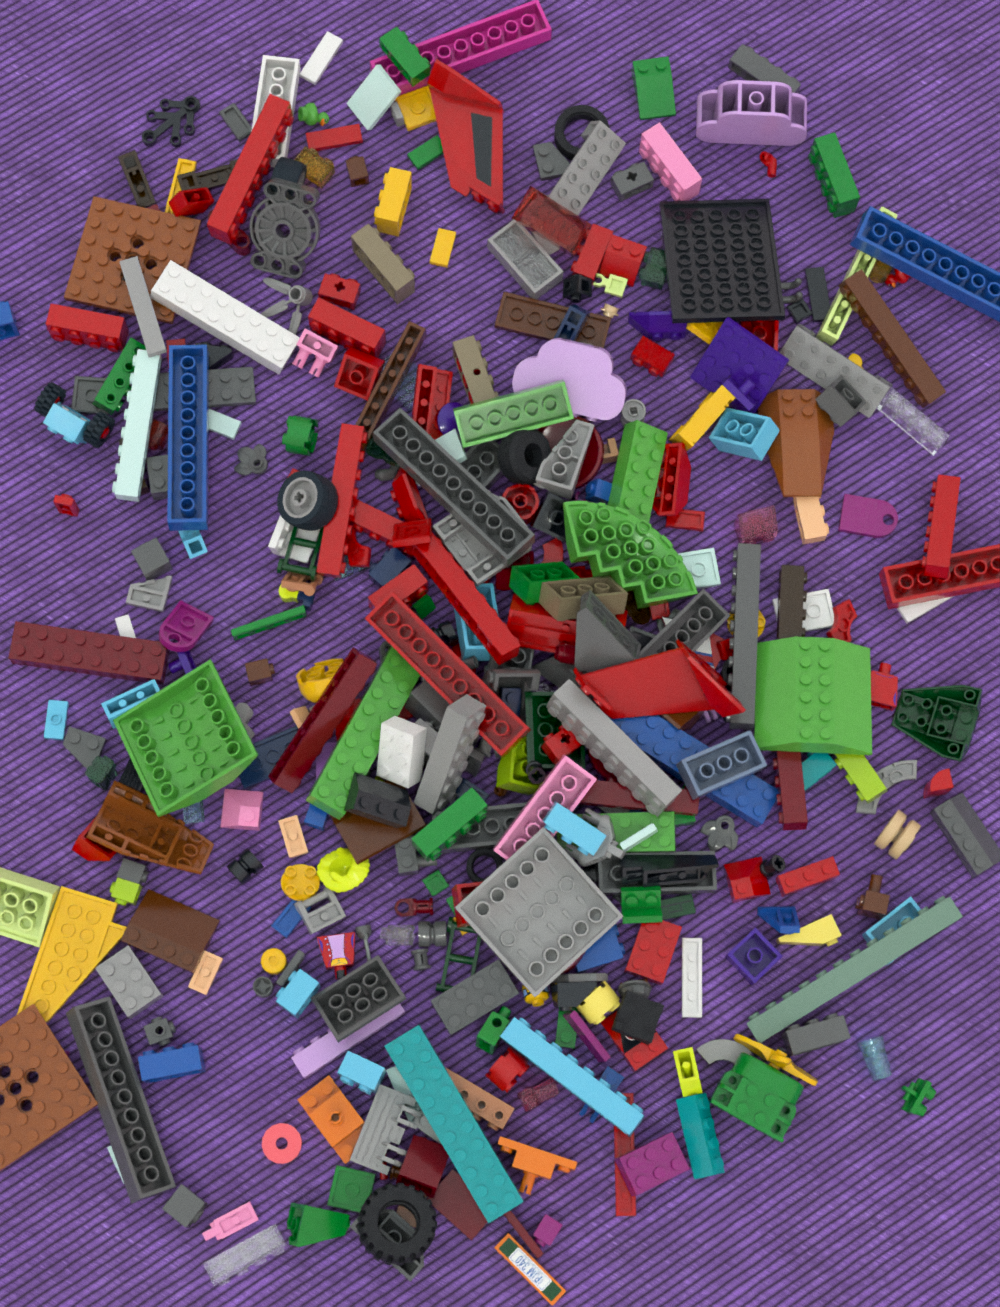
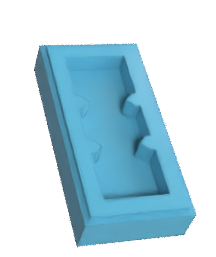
[44,700,69,740]

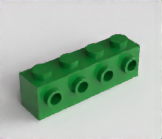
[92,337,146,415]

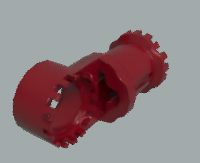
[394,898,433,918]

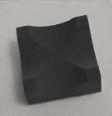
[611,990,665,1045]

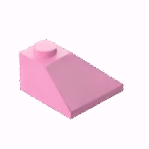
[221,789,264,831]

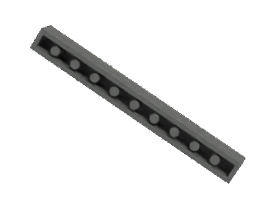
[726,543,761,730]

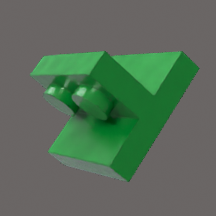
[620,886,662,924]

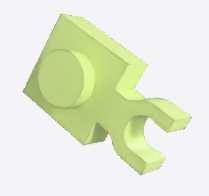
[593,273,628,298]

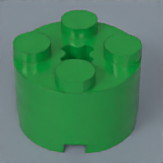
[282,415,318,456]

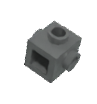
[143,1016,176,1047]

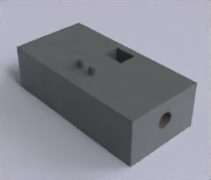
[405,680,480,747]

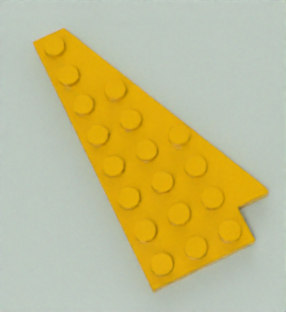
[17,886,127,1023]

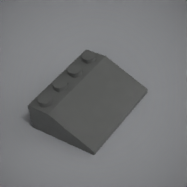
[311,955,407,1043]

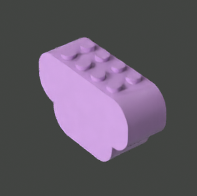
[696,80,807,146]
[512,338,627,422]

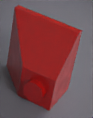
[72,817,117,861]
[723,856,771,903]

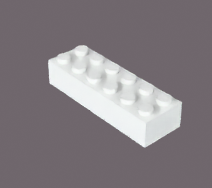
[251,55,301,168]

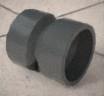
[418,921,447,947]

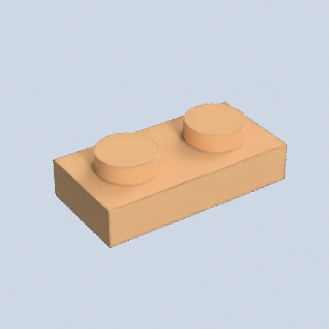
[278,815,308,858]
[188,951,223,996]

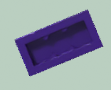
[722,377,757,411]
[168,650,197,674]

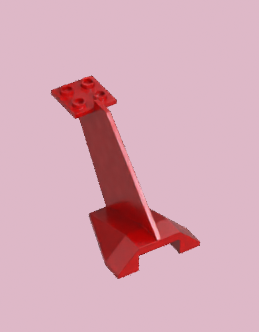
[573,639,746,719]

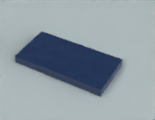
[239,725,316,790]

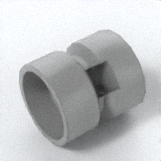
[620,399,646,427]

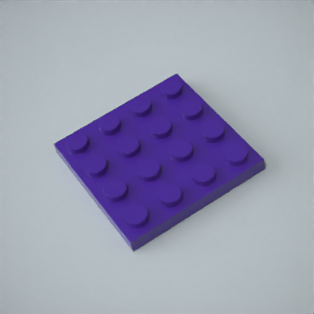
[690,317,789,414]

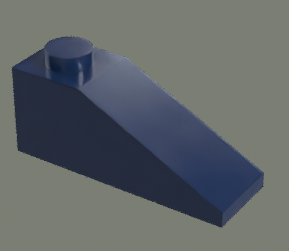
[553,304,591,341]

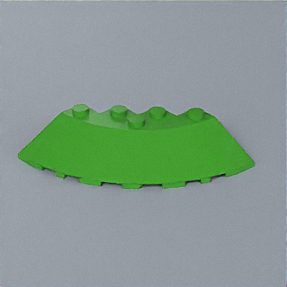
[563,501,698,609]

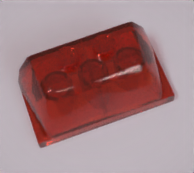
[511,186,592,257]

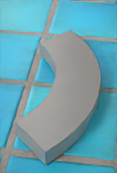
[856,760,917,815]

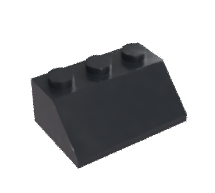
[344,772,411,828]

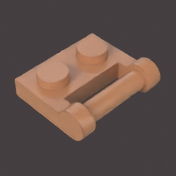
[281,572,324,596]

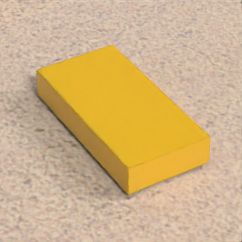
[430,228,456,268]

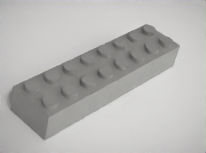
[546,679,682,817]

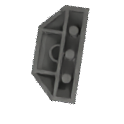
[532,655,595,702]
[349,1209,424,1282]

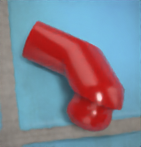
[759,151,777,178]

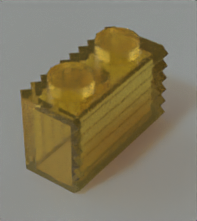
[294,146,335,189]

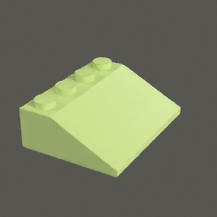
[0,867,60,948]

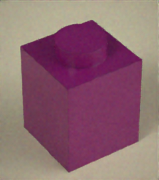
[533,1214,563,1247]

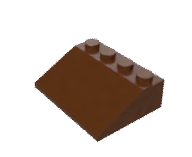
[330,780,426,865]
[121,889,220,974]

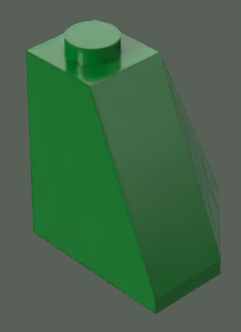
[287,1202,350,1247]

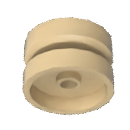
[874,809,921,860]

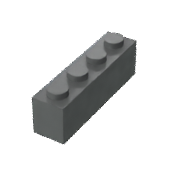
[728,44,801,93]

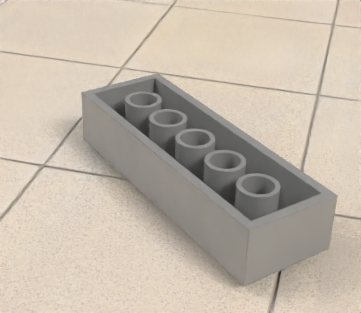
[414,694,486,815]

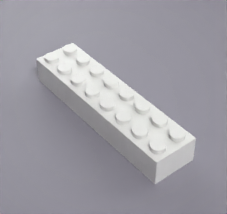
[150,260,300,375]

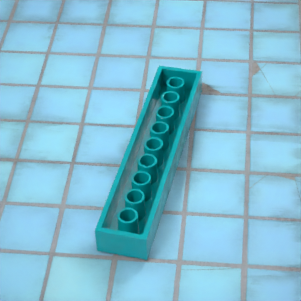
[384,1025,524,1224]

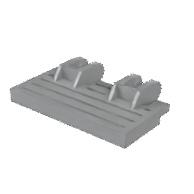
[350,1084,422,1175]

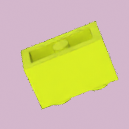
[673,1047,703,1097]

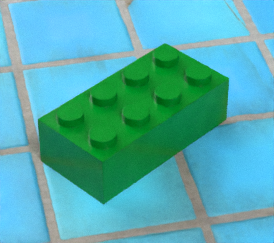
[808,132,860,218]
[411,788,488,862]

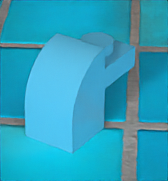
[178,530,208,559]

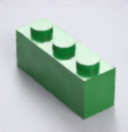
[379,26,431,87]

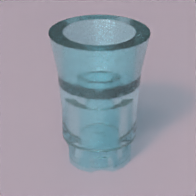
[857,1035,892,1081]

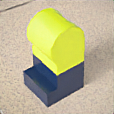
[278,585,316,611]

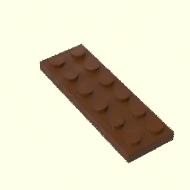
[494,292,611,348]

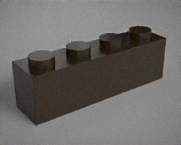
[776,565,807,640]

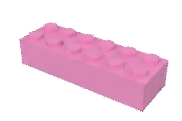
[493,755,597,860]

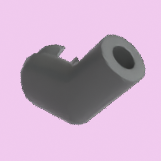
[375,461,400,481]

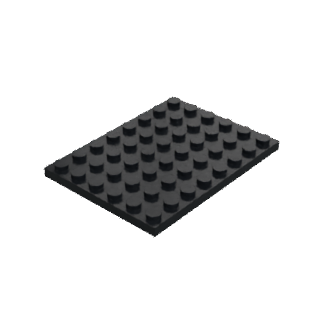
[659,199,785,323]

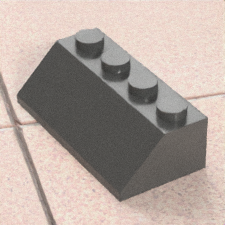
[930,793,1000,879]

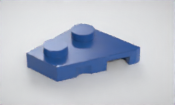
[757,906,800,935]

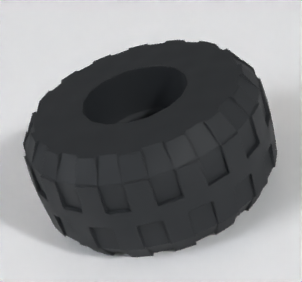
[497,428,551,485]

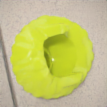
[317,847,370,893]

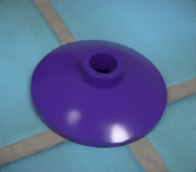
[437,402,464,439]

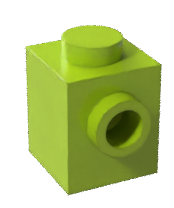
[110,877,142,906]

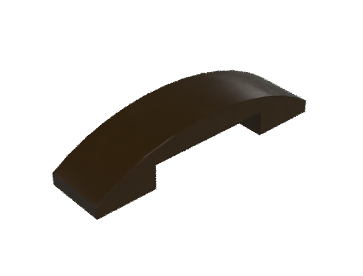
[177,159,238,191]

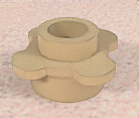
[600,303,619,318]

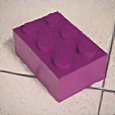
[614,1132,690,1196]

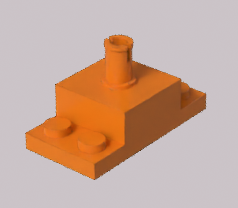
[297,1075,364,1165]
[497,1136,577,1195]

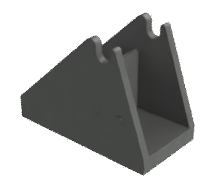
[574,590,641,673]

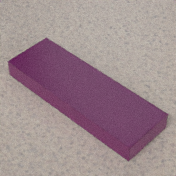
[563,1010,611,1062]

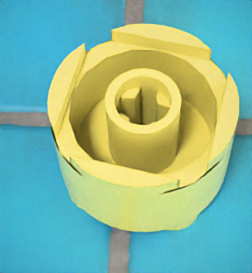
[576,980,620,1025]

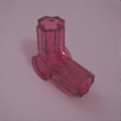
[517,1078,560,1112]

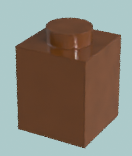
[345,156,369,187]
[245,658,275,686]

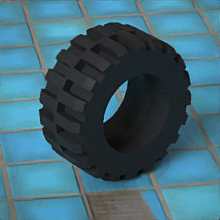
[357,1182,437,1266]

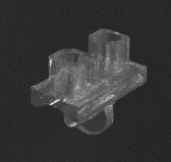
[380,925,415,946]

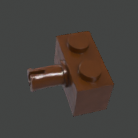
[855,874,890,920]

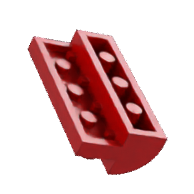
[411,364,453,440]

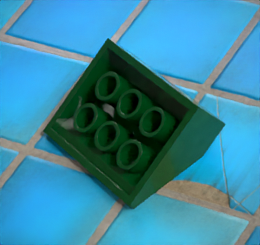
[524,692,586,771]

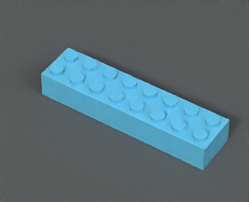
[500,1017,644,1137]

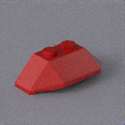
[652,442,691,517]
[390,467,428,522]

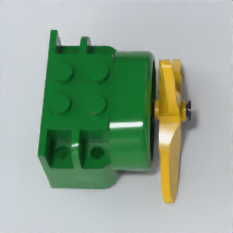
[709,1034,818,1143]

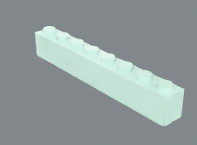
[112,349,162,502]

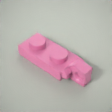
[202,1202,259,1241]

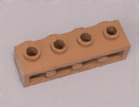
[445,1067,515,1131]

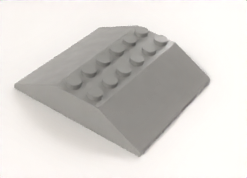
[454,827,623,997]

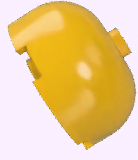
[296,658,343,703]

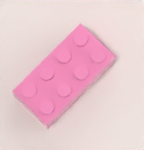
[639,122,702,201]

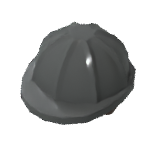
[618,979,652,999]

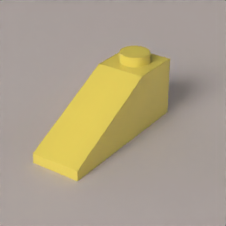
[776,914,842,947]

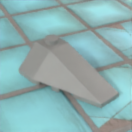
[535,419,594,500]

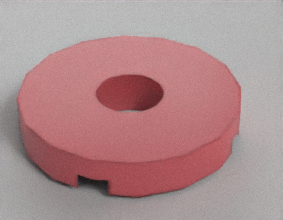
[262,1123,302,1164]

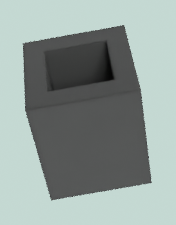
[117,858,149,886]

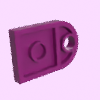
[838,494,898,538]
[159,600,214,652]

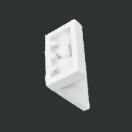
[268,515,320,564]

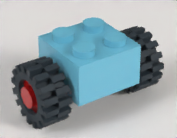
[34,382,115,448]

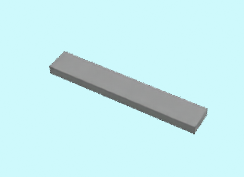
[119,256,167,358]

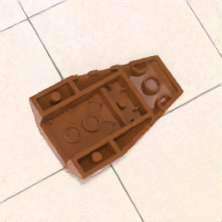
[757,389,834,497]
[86,780,214,875]

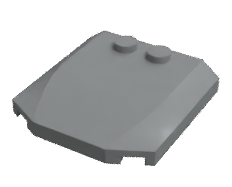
[432,490,532,587]

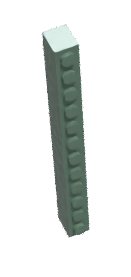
[746,895,963,1043]

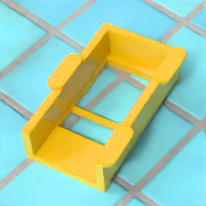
[669,385,735,451]

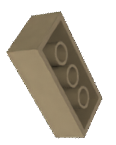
[351,223,415,305]
[539,576,628,621]

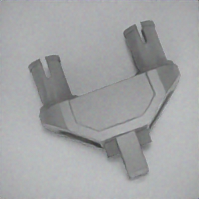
[564,808,625,867]

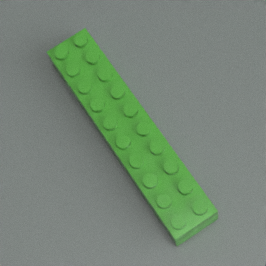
[305,645,420,820]

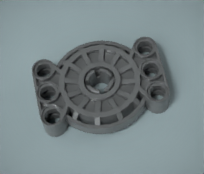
[249,178,321,279]

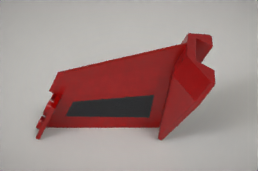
[427,59,505,214]

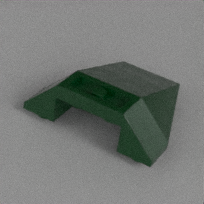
[891,685,983,762]

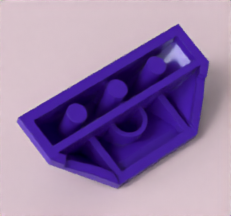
[628,311,691,341]

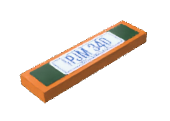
[494,1233,566,1306]

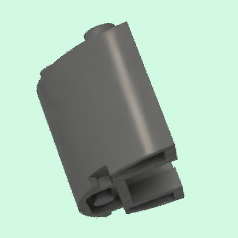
[481,669,541,742]

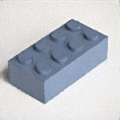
[676,730,767,800]

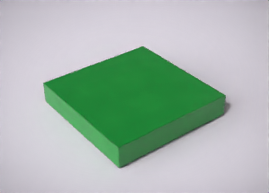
[327,1165,376,1213]

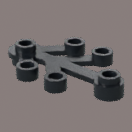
[142,96,200,147]

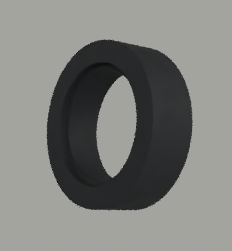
[554,105,609,160]

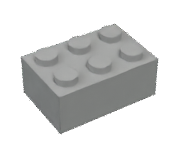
[95,945,164,1019]

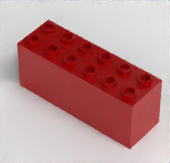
[507,592,628,653]

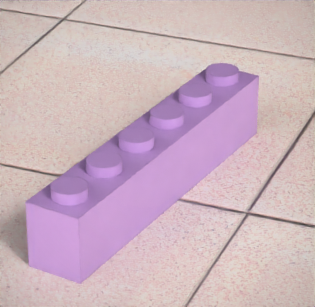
[291,1004,405,1079]

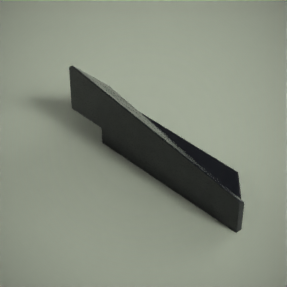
[619,855,719,887]

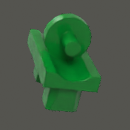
[901,1078,936,1116]

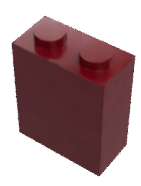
[396,1135,449,1199]

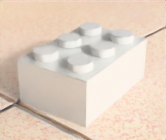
[376,716,427,788]

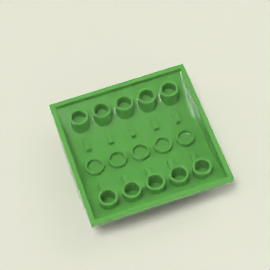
[754,636,872,755]
[113,659,258,817]

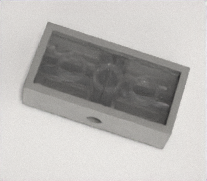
[487,218,563,299]

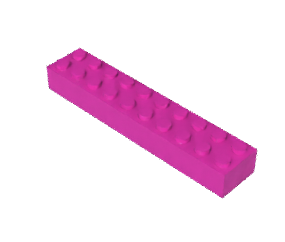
[370,0,552,96]

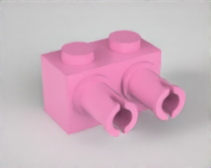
[292,328,340,378]

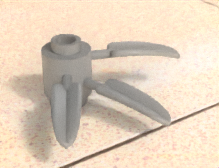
[261,278,313,335]

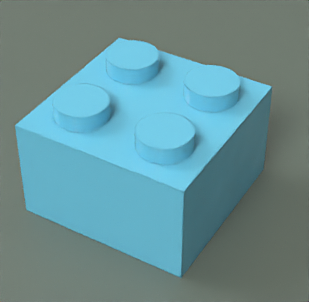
[276,969,321,1019]

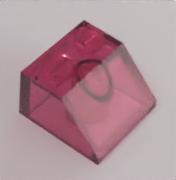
[733,505,778,544]

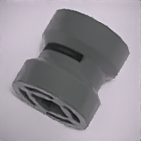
[253,976,274,998]

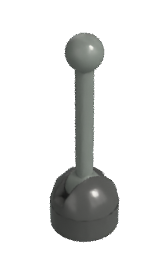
[355,925,372,961]

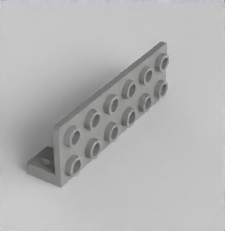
[532,120,626,227]
[780,324,893,418]

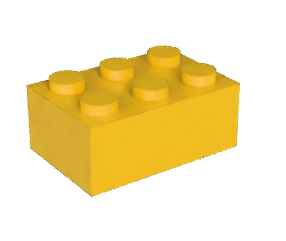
[374,167,412,237]

